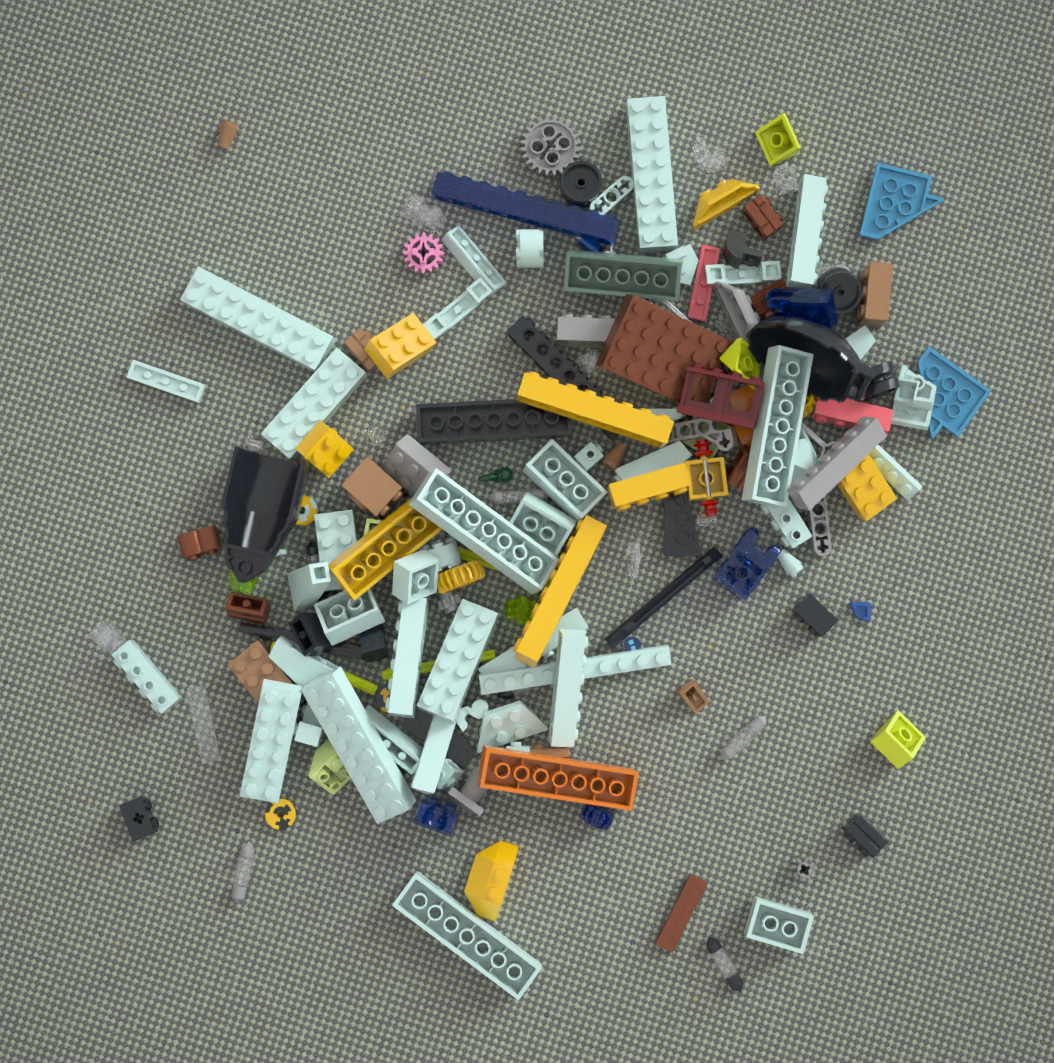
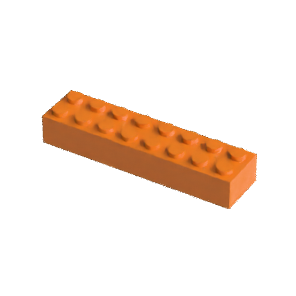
[476,745,639,811]

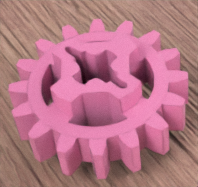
[403,232,445,275]

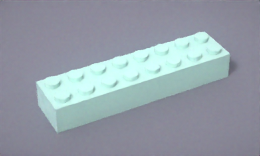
[626,96,678,253]
[180,266,335,372]
[742,345,814,508]
[409,468,559,594]
[300,666,416,824]
[392,871,542,1000]

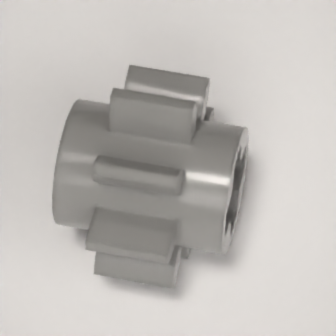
[437,590,462,613]
[791,856,816,881]

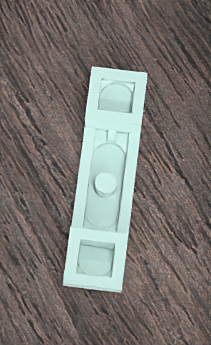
[705,261,782,285]
[423,277,493,340]

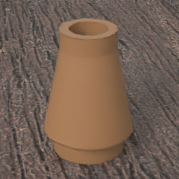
[218,120,238,149]
[602,442,627,471]

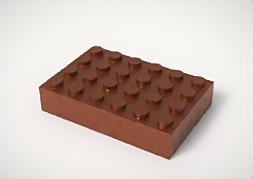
[595,294,733,403]

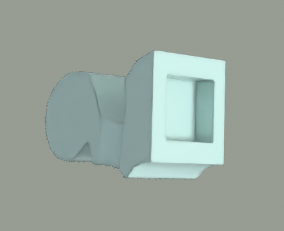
[456,699,489,732]

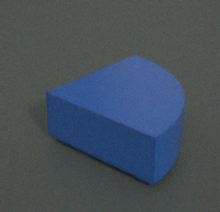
[850,602,870,622]

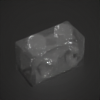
[401,194,445,235]

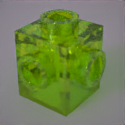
[227,570,260,595]
[505,597,536,625]

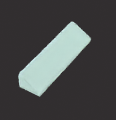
[442,226,507,297]
[411,715,456,795]

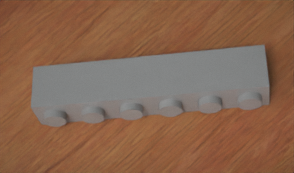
[787,416,887,511]

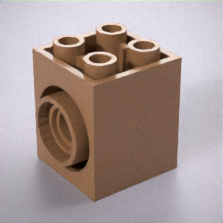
[342,456,404,519]

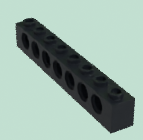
[506,315,619,442]

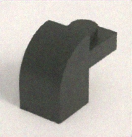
[723,230,763,269]

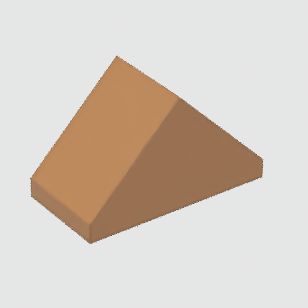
[676,679,710,714]

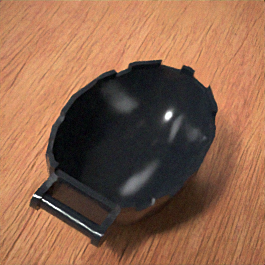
[746,316,876,403]

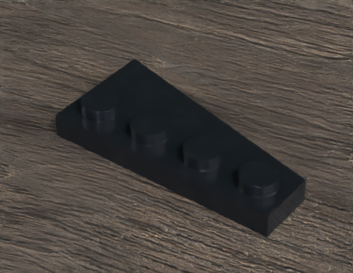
[664,492,703,556]
[401,698,476,769]

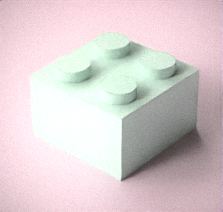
[392,549,439,605]

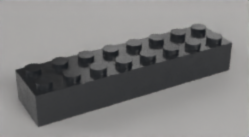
[416,399,572,445]

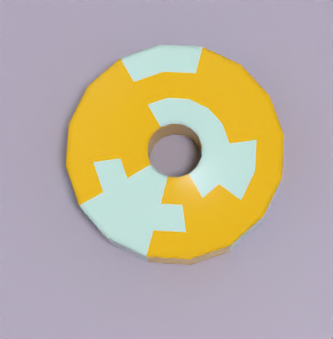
[296,495,318,526]

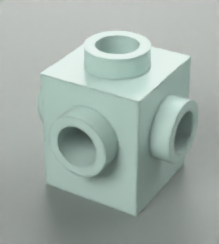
[436,759,463,790]

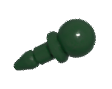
[478,467,513,483]

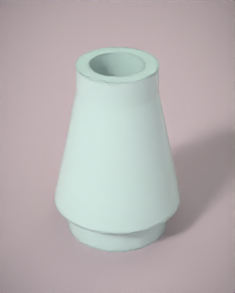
[776,549,804,578]

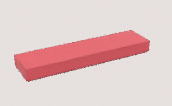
[687,245,721,323]

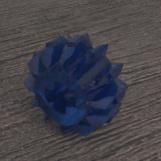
[580,804,614,830]

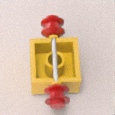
[684,439,728,517]

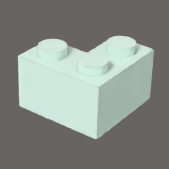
[293,702,325,747]

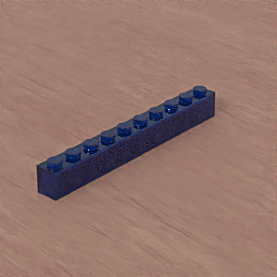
[431,171,621,247]

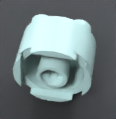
[516,229,544,268]
[418,536,462,572]

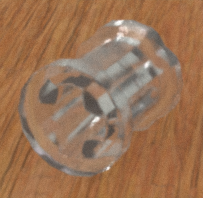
[244,434,268,455]
[695,513,718,530]

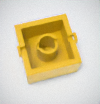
[295,420,354,478]

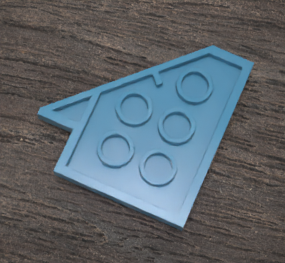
[859,162,944,241]
[917,346,991,439]

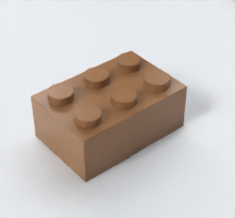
[855,261,893,328]
[227,640,297,704]

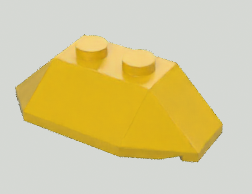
[692,179,760,231]
[464,840,519,921]

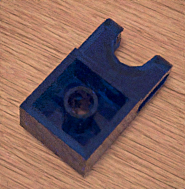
[765,289,838,331]
[711,526,782,601]
[413,796,460,837]

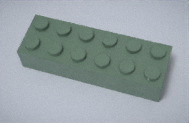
[564,249,683,301]

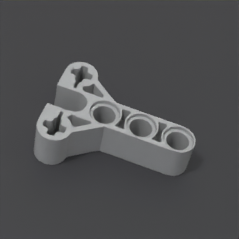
[667,397,738,451]

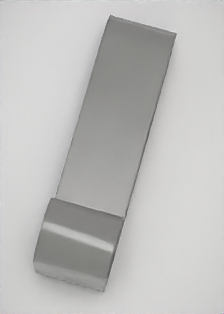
[789,486,832,557]

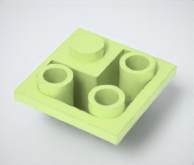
[308,739,351,795]

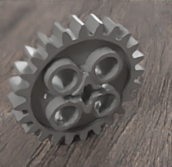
[520,116,581,178]

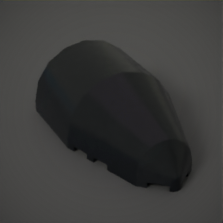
[222,446,311,583]

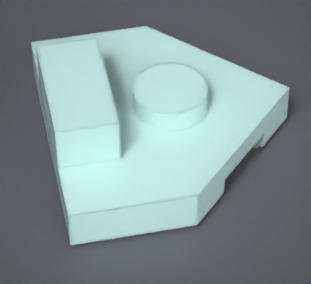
[662,244,699,287]

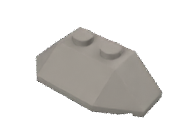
[713,281,760,344]

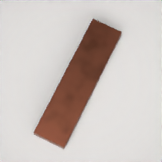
[655,874,708,953]

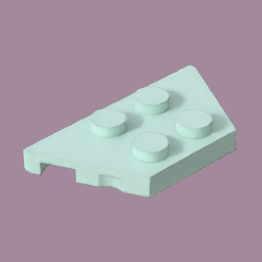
[476,700,549,753]

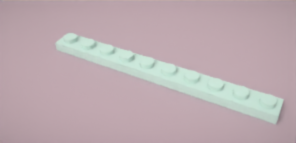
[478,645,671,695]

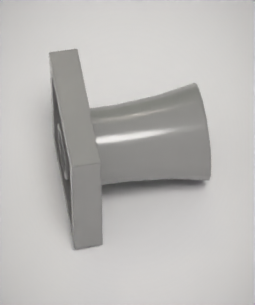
[446,766,488,818]

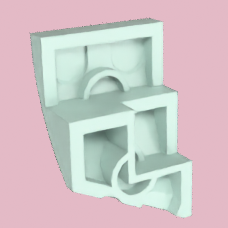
[891,365,937,431]

